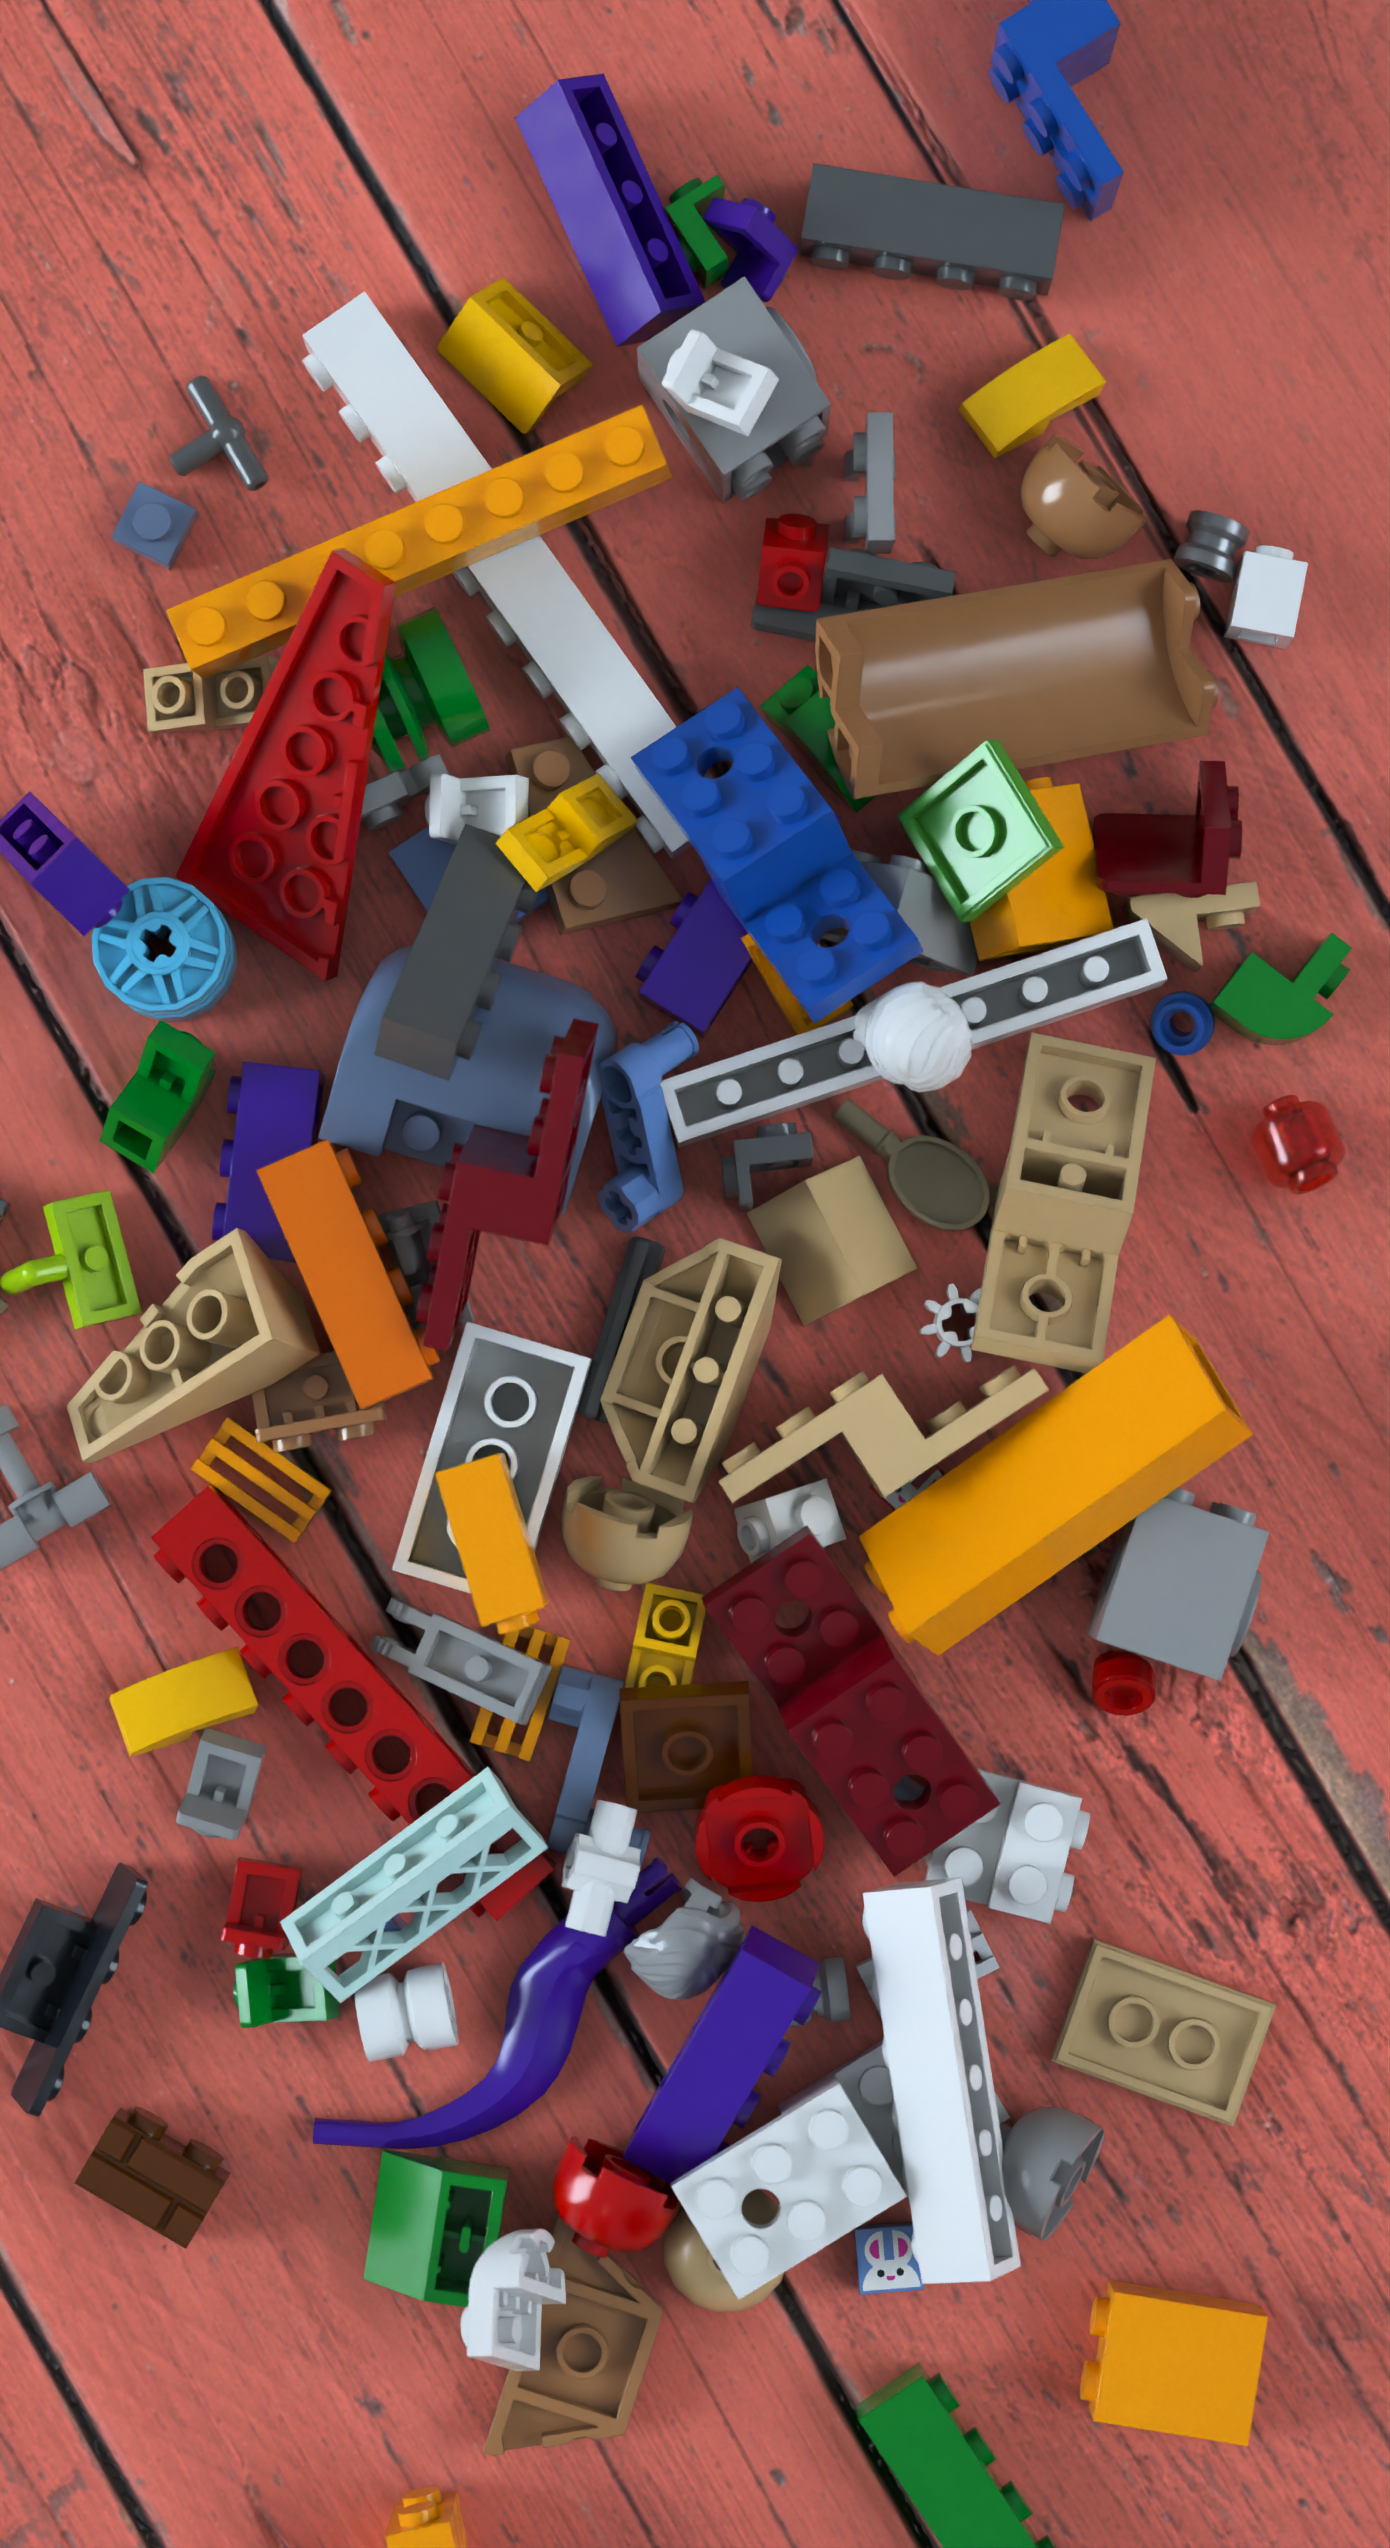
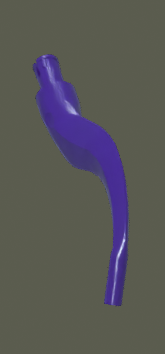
[313,1856,683,2149]

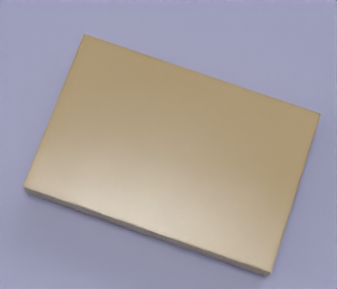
[1050,1938,1276,2127]

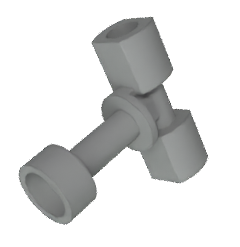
[0,1404,112,1570]

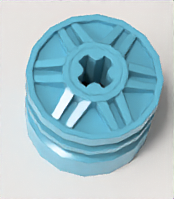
[91,877,238,1022]

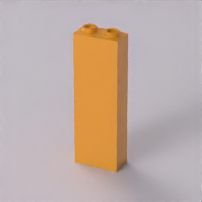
[859,1314,1253,1656]

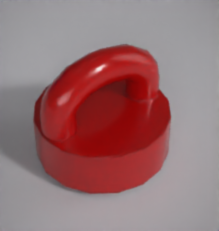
[1092,1650,1156,1716]

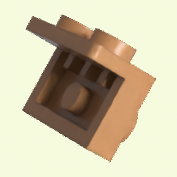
[252,1351,388,1453]

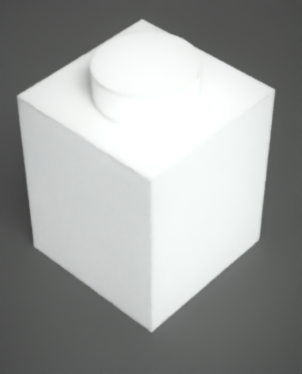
[1224,545,1308,649]

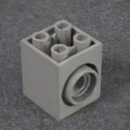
[637,276,831,503]
[1085,1488,1270,1681]

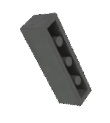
[800,163,1065,300]
[375,824,539,1081]

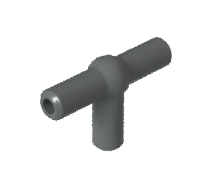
[169,376,269,491]

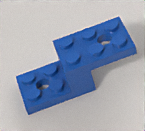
[989,0,1124,221]
[631,687,924,1023]

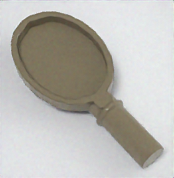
[832,1098,990,1232]

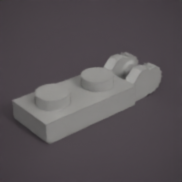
[369,1597,552,1725]

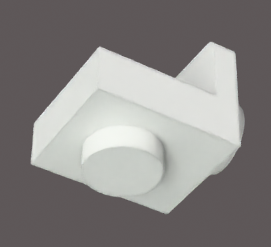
[662,329,779,436]
[425,773,529,845]
[734,1478,846,1563]

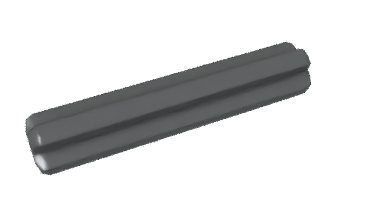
[578,1237,665,1423]

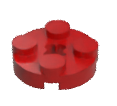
[695,1775,824,1902]

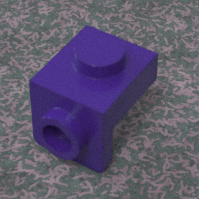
[702,197,799,302]

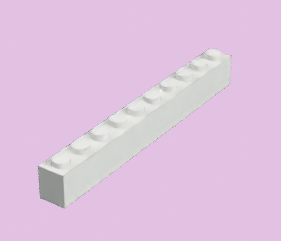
[302,291,714,861]

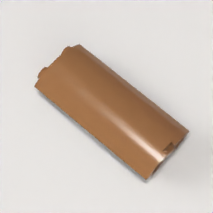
[816,559,1218,800]

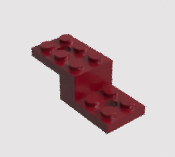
[416,1018,599,1351]
[701,1525,1000,1877]

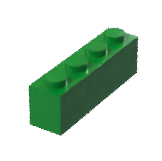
[856,2363,1057,2548]

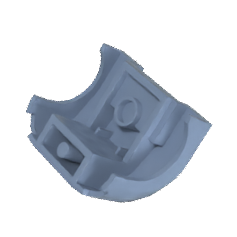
[318,946,618,1214]

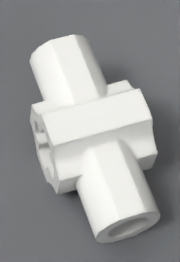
[562,1800,641,1937]

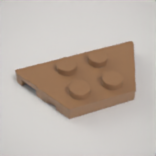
[483,2214,664,2456]

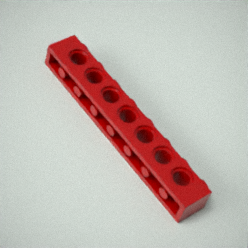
[151,1485,556,1921]

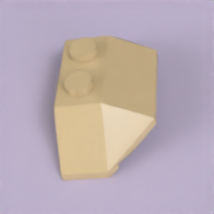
[600,1238,782,1503]

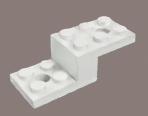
[670,2040,1010,2300]

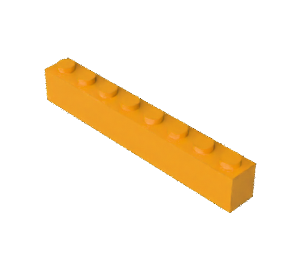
[166,405,673,680]

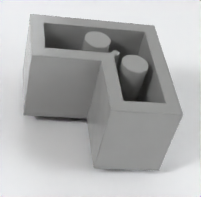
[821,850,978,975]

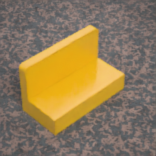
[437,277,593,434]

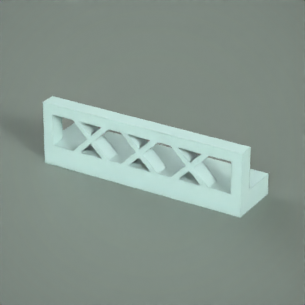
[280,1767,548,2003]

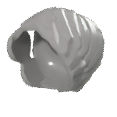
[624,1878,745,2001]

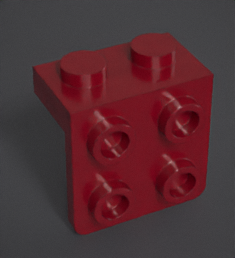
[1093,760,1242,898]

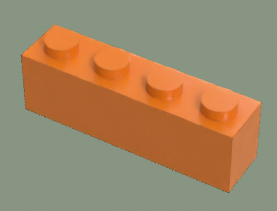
[256,1139,440,1410]

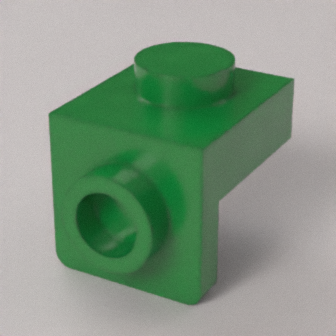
[665,175,728,288]
[233,1954,340,2028]

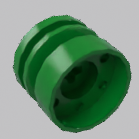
[371,607,490,774]

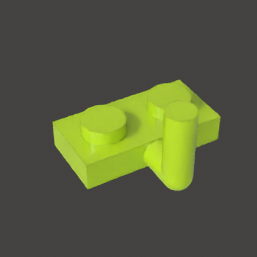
[0,1190,142,1330]

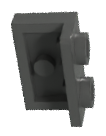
[721,1122,814,1212]

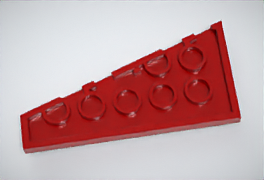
[175,548,396,981]

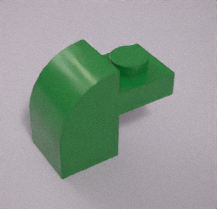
[760,665,877,813]
[1209,933,1352,1045]
[99,1020,216,1173]

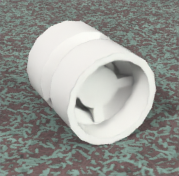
[354,1962,459,2062]

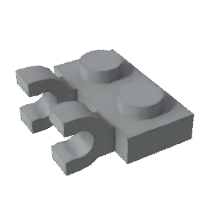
[844,412,896,554]

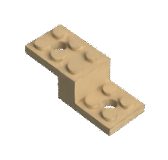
[971,1032,1156,1373]
[718,1365,1049,1503]

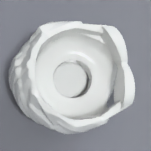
[853,982,972,1092]

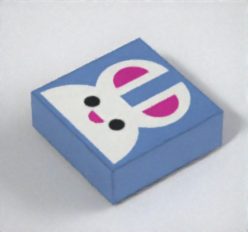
[854,2221,924,2295]

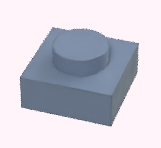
[111,481,199,570]

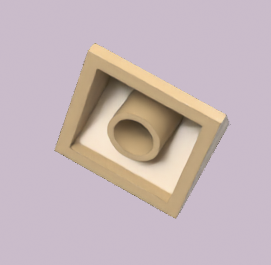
[746,1156,918,1326]

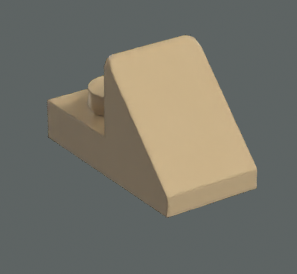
[1123,881,1260,972]

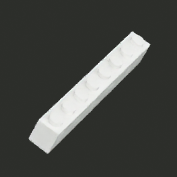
[660,918,1168,1148]

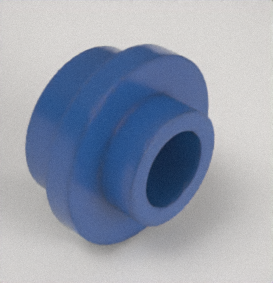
[1150,991,1215,1055]

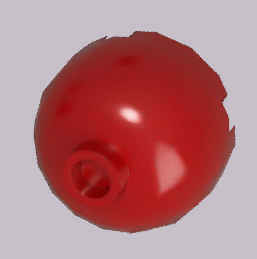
[553,2136,682,2258]

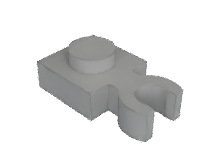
[360,754,449,831]

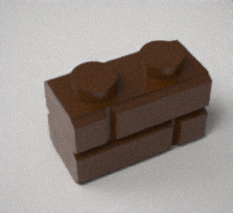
[75,2107,231,2249]

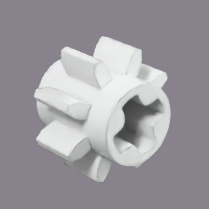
[919,1284,981,1363]

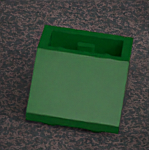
[363,2149,510,2307]

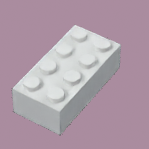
[392,1322,592,1594]

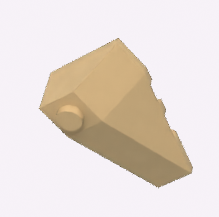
[67,1228,321,1463]

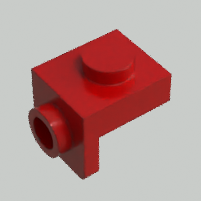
[757,513,829,612]
[220,1857,303,1959]

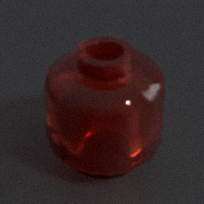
[1251,1095,1346,1195]

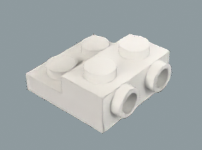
[924,1768,1090,1924]

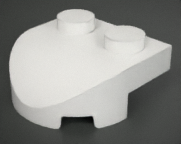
[461,2229,566,2371]

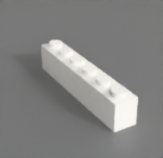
[862,1877,1021,2284]

